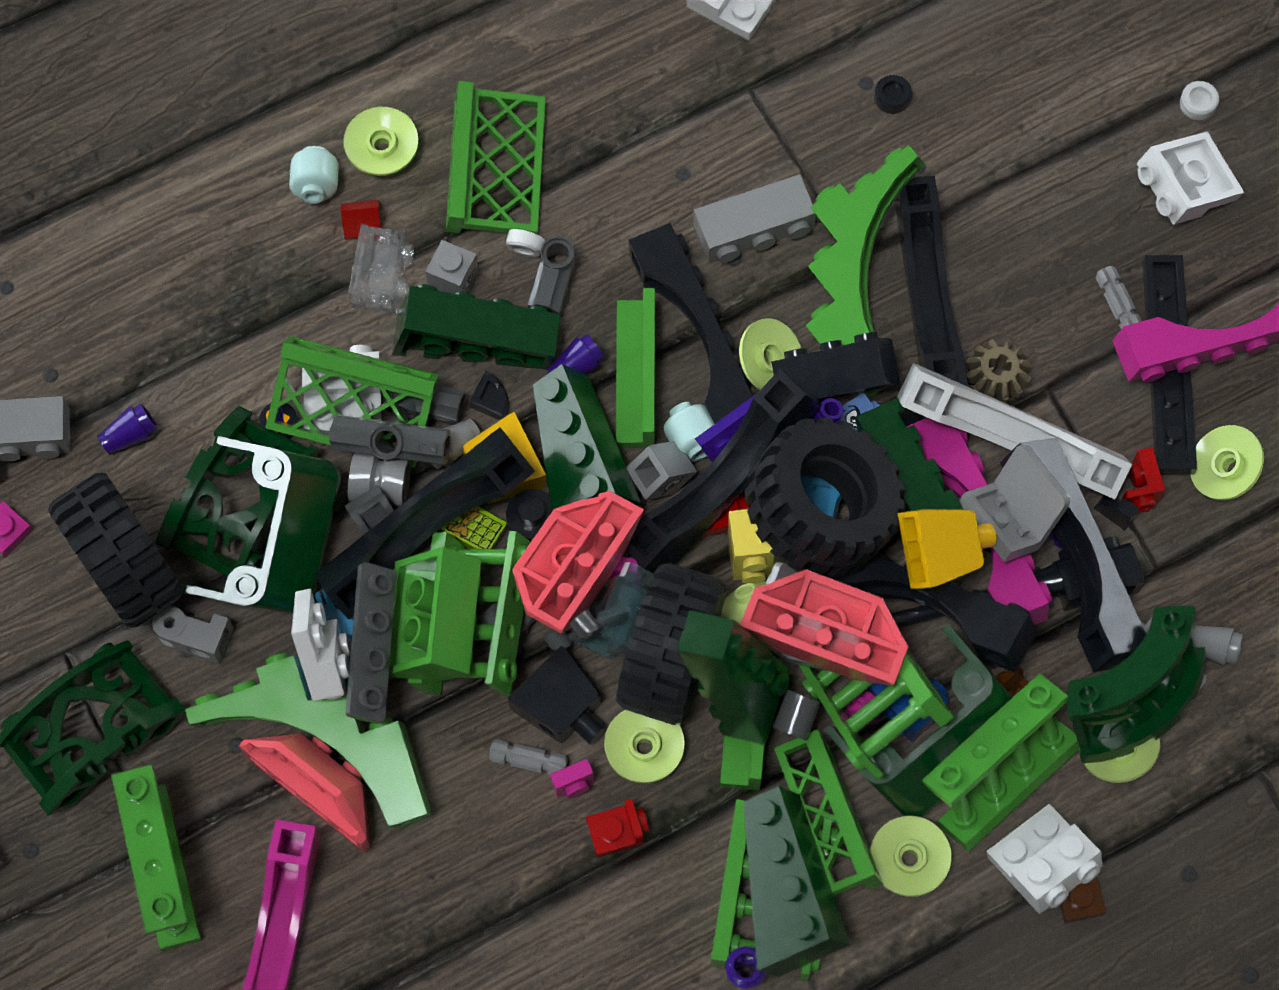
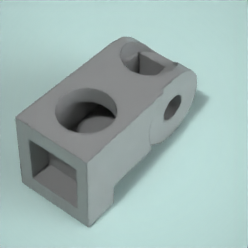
[152,606,235,664]

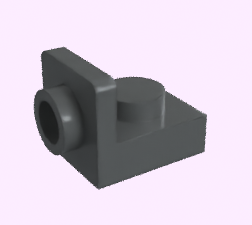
[345,485,394,535]

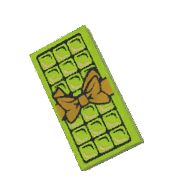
[438,506,508,549]

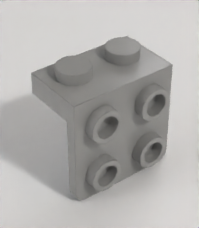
[959,444,1070,562]

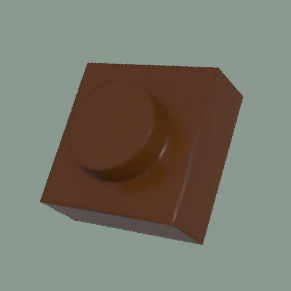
[1060,876,1106,924]

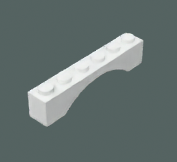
[897,363,1132,499]

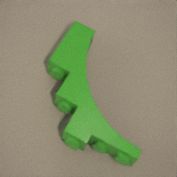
[806,145,926,400]
[185,652,434,829]

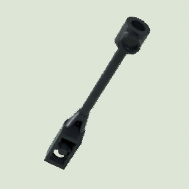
[891,536,1145,628]

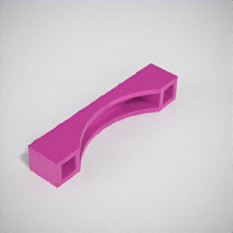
[1112,302,1279,383]
[906,418,1052,625]
[242,819,321,990]

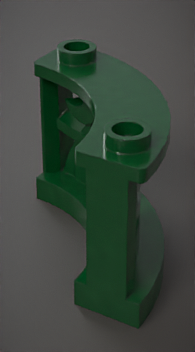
[155,406,319,576]
[1067,606,1207,763]
[0,640,185,816]

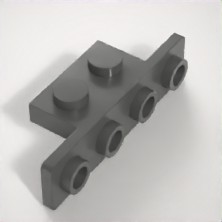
[346,562,397,724]

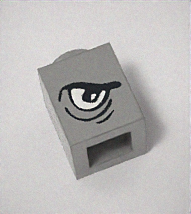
[425,240,479,294]
[626,441,697,500]

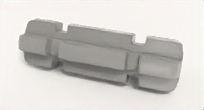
[1096,266,1142,329]
[489,739,568,775]

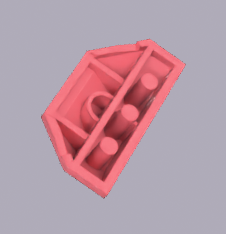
[512,491,644,634]
[740,570,908,686]
[239,733,370,853]

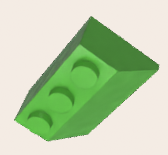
[389,547,481,681]

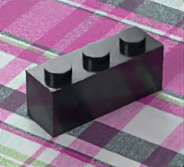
[771,332,900,402]

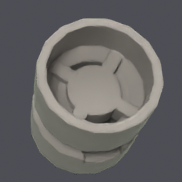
[348,452,411,507]

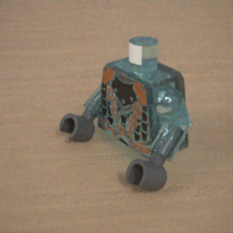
[543,562,647,659]

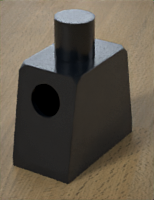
[508,645,606,745]

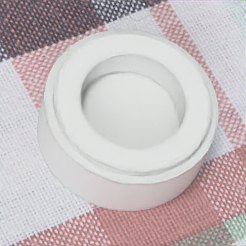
[1180,81,1219,120]
[505,229,545,257]

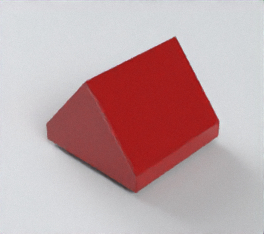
[340,200,382,240]

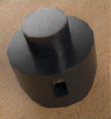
[506,489,552,542]

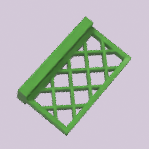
[445,81,546,234]
[266,336,440,468]

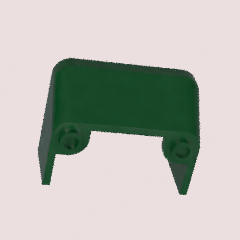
[183,436,341,613]
[825,624,1013,817]

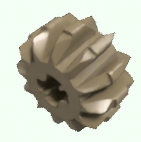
[966,338,1031,404]

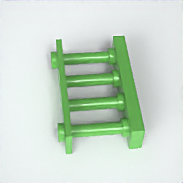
[408,531,531,696]
[799,649,954,779]
[922,673,1080,852]
[111,764,202,952]
[711,799,839,982]

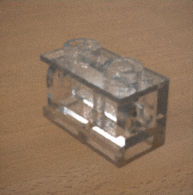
[348,224,414,314]

